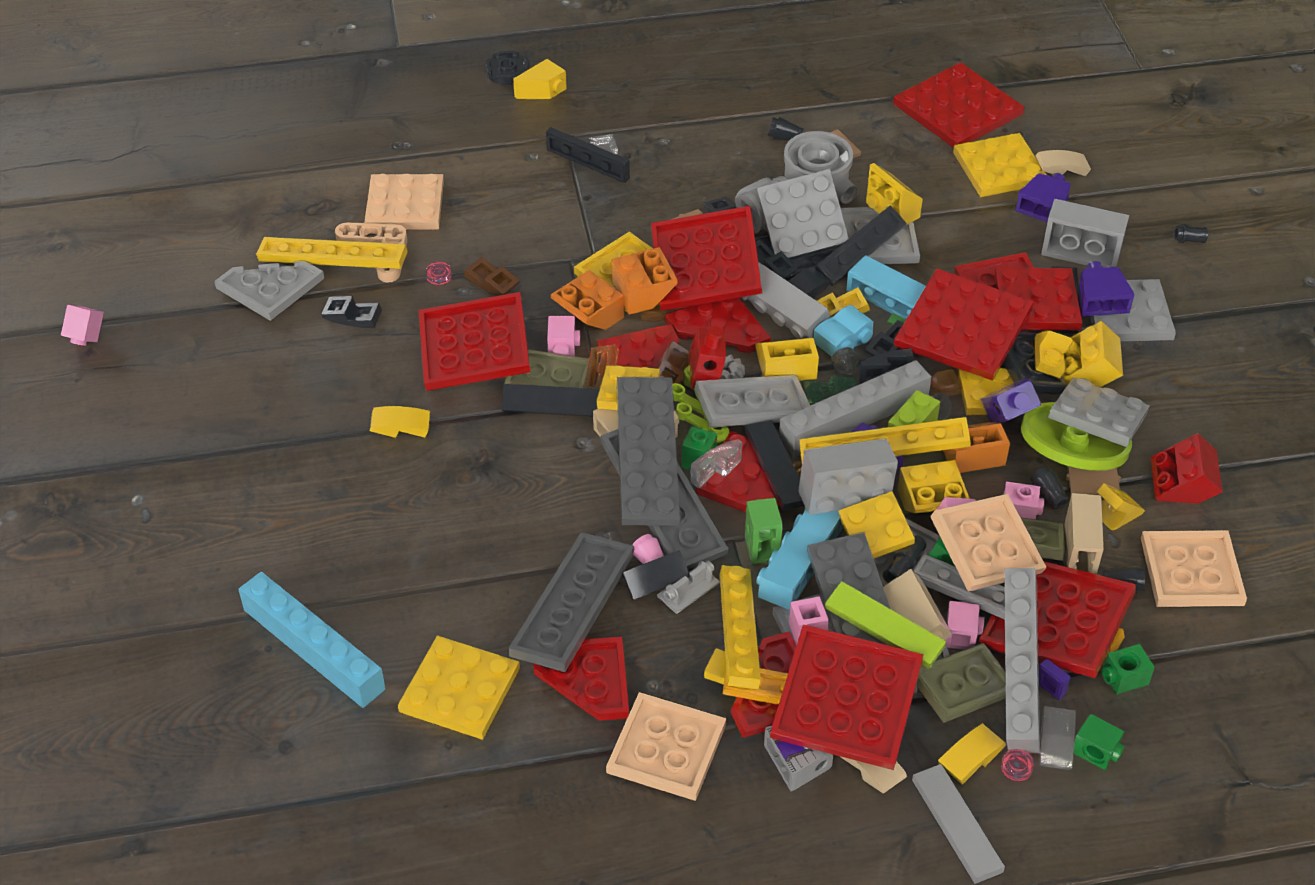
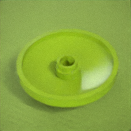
[1021,402,1132,471]

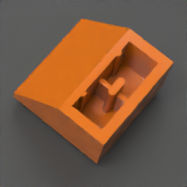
[611,247,677,315]
[551,270,624,330]
[943,422,1010,473]

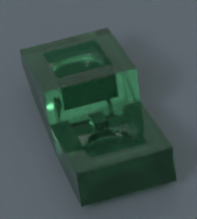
[801,376,858,406]

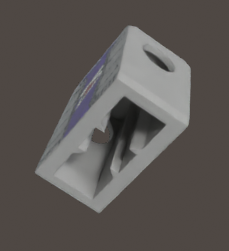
[764,726,833,791]

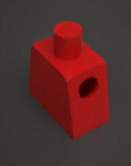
[689,325,726,389]

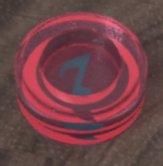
[426,261,452,285]
[1001,749,1034,782]

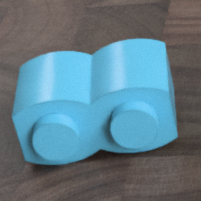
[814,305,874,359]

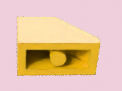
[513,59,567,99]

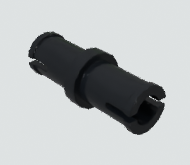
[883,535,927,583]

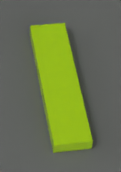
[825,581,946,669]

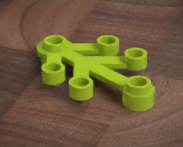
[672,365,729,445]

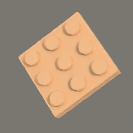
[364,174,444,230]
[930,494,1046,592]
[1141,530,1247,607]
[606,692,726,801]

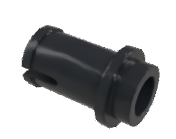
[1174,224,1208,243]

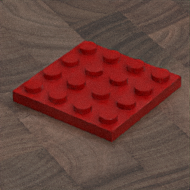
[893,62,1025,148]
[651,206,763,311]
[894,269,1034,381]
[419,292,531,391]
[979,561,1136,678]
[770,624,924,770]

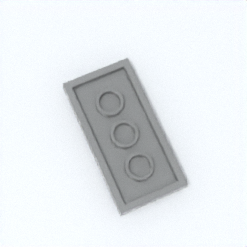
[694,375,810,427]

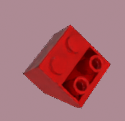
[1151,433,1223,504]

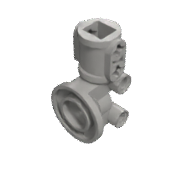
[735,131,858,233]

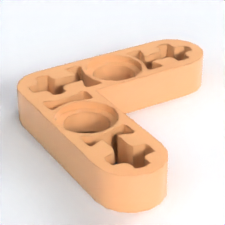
[335,223,407,283]

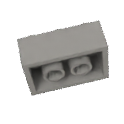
[1041,199,1129,267]
[799,438,898,515]

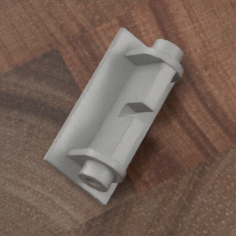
[657,561,720,614]

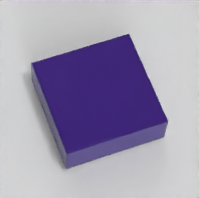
[1039,659,1071,700]

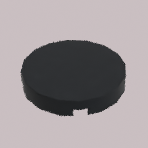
[485,51,530,84]

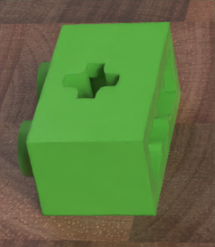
[745,498,782,564]

